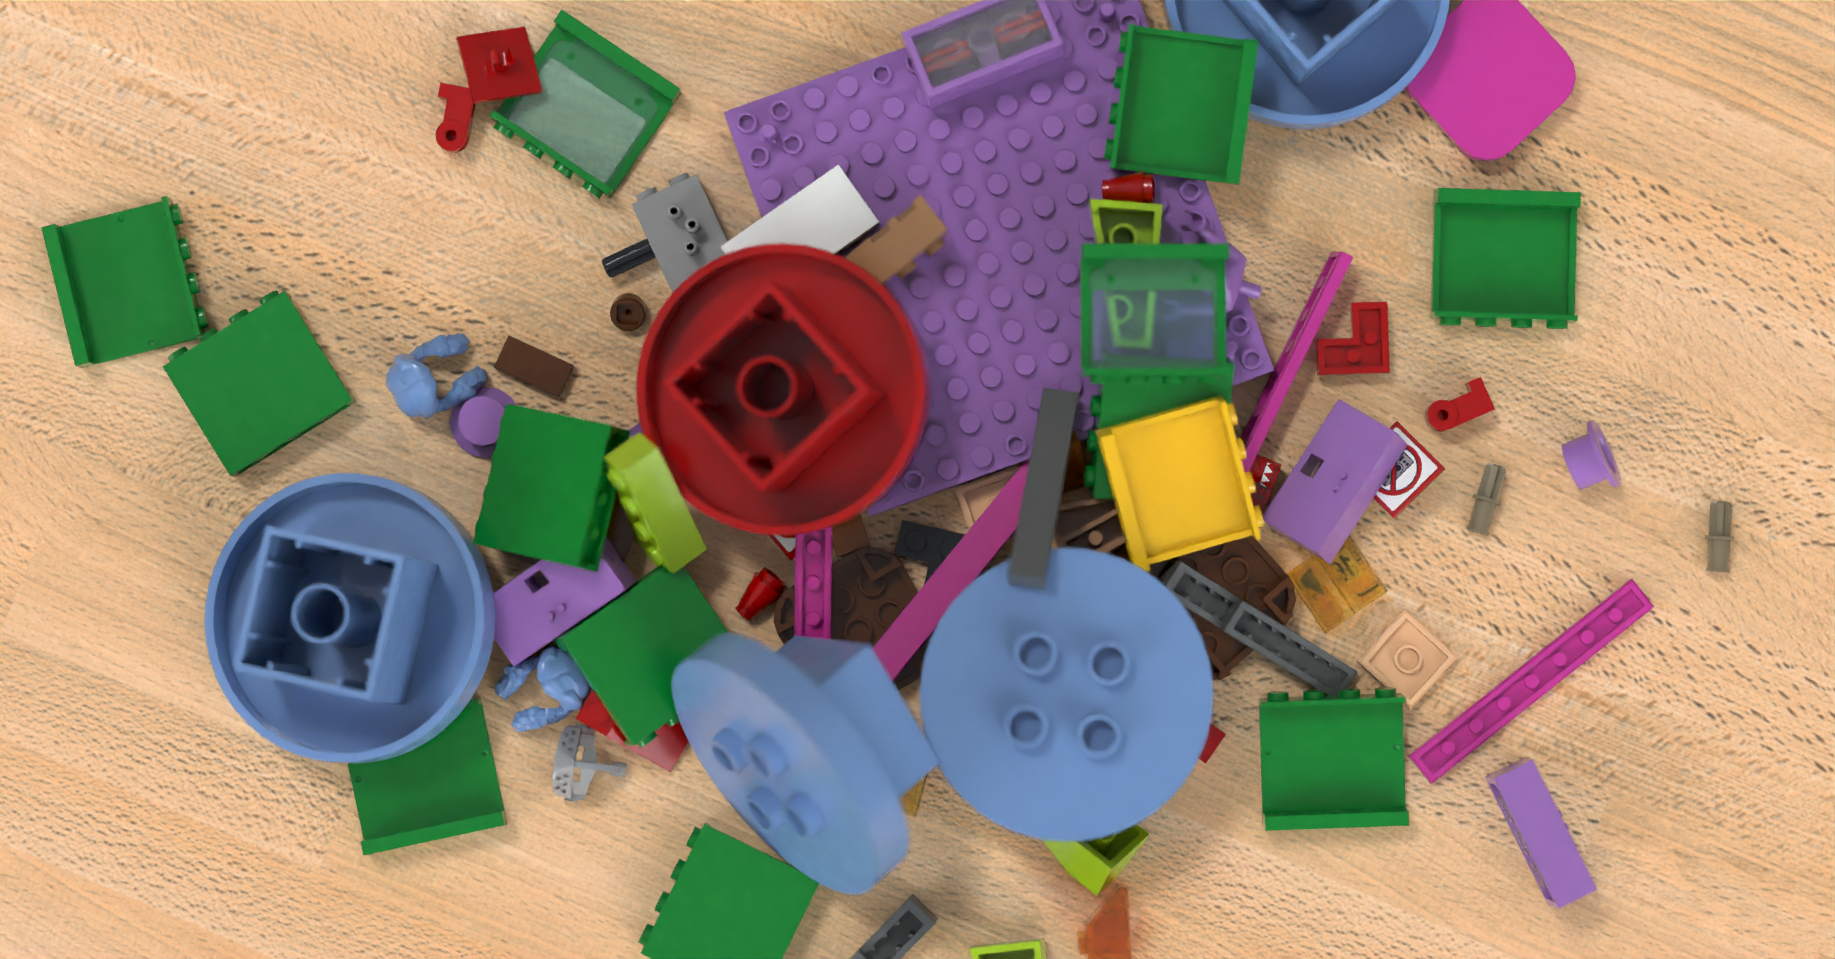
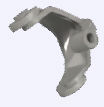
[553,724,627,802]

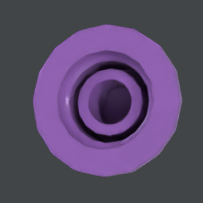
[450,387,516,458]
[1562,420,1621,490]

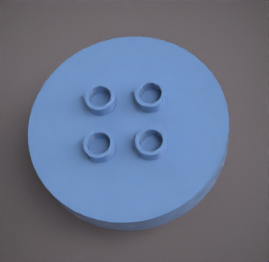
[1163,0,1450,130]
[205,473,495,763]
[920,548,1213,842]
[672,633,940,895]

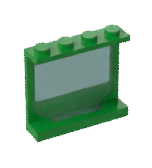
[490,9,682,199]
[1080,244,1230,384]

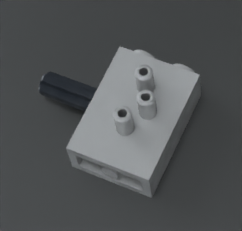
[602,172,728,293]

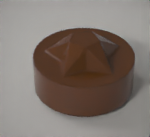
[610,293,647,331]

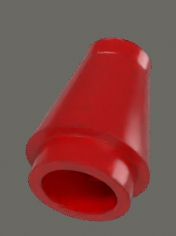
[1102,171,1155,203]
[735,567,786,621]

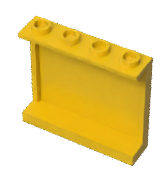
[1095,395,1264,572]

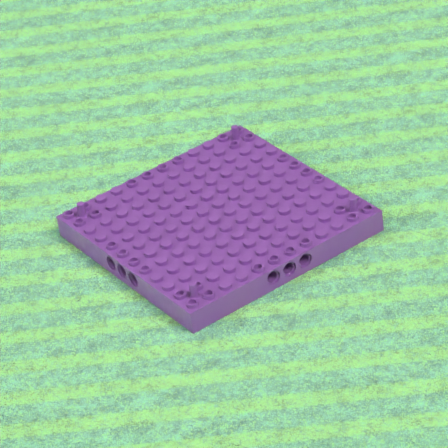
[724,0,1274,517]

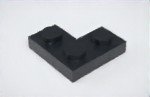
[894,520,965,585]

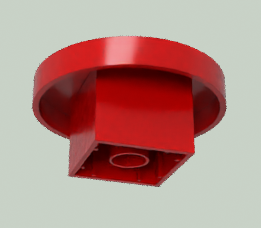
[636,243,930,535]

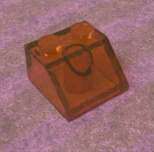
[1077,884,1132,959]

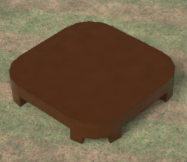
[1147,535,1296,680]
[773,547,934,691]

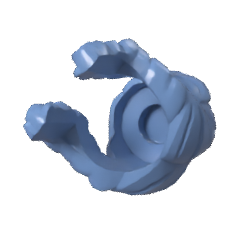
[386,333,488,419]
[495,645,592,732]

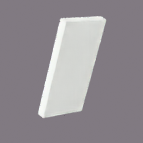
[721,165,880,255]

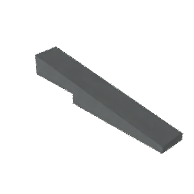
[1008,388,1079,589]
[1158,558,1357,695]
[849,894,938,959]

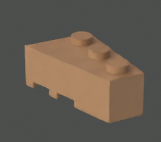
[845,195,948,288]
[1053,498,1126,554]

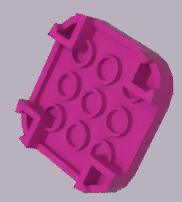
[1404,0,1576,162]

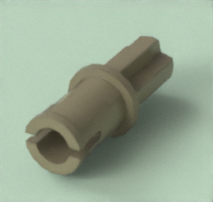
[1466,463,1506,536]
[1705,501,1734,572]

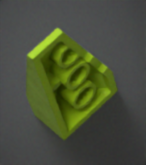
[1041,824,1149,896]

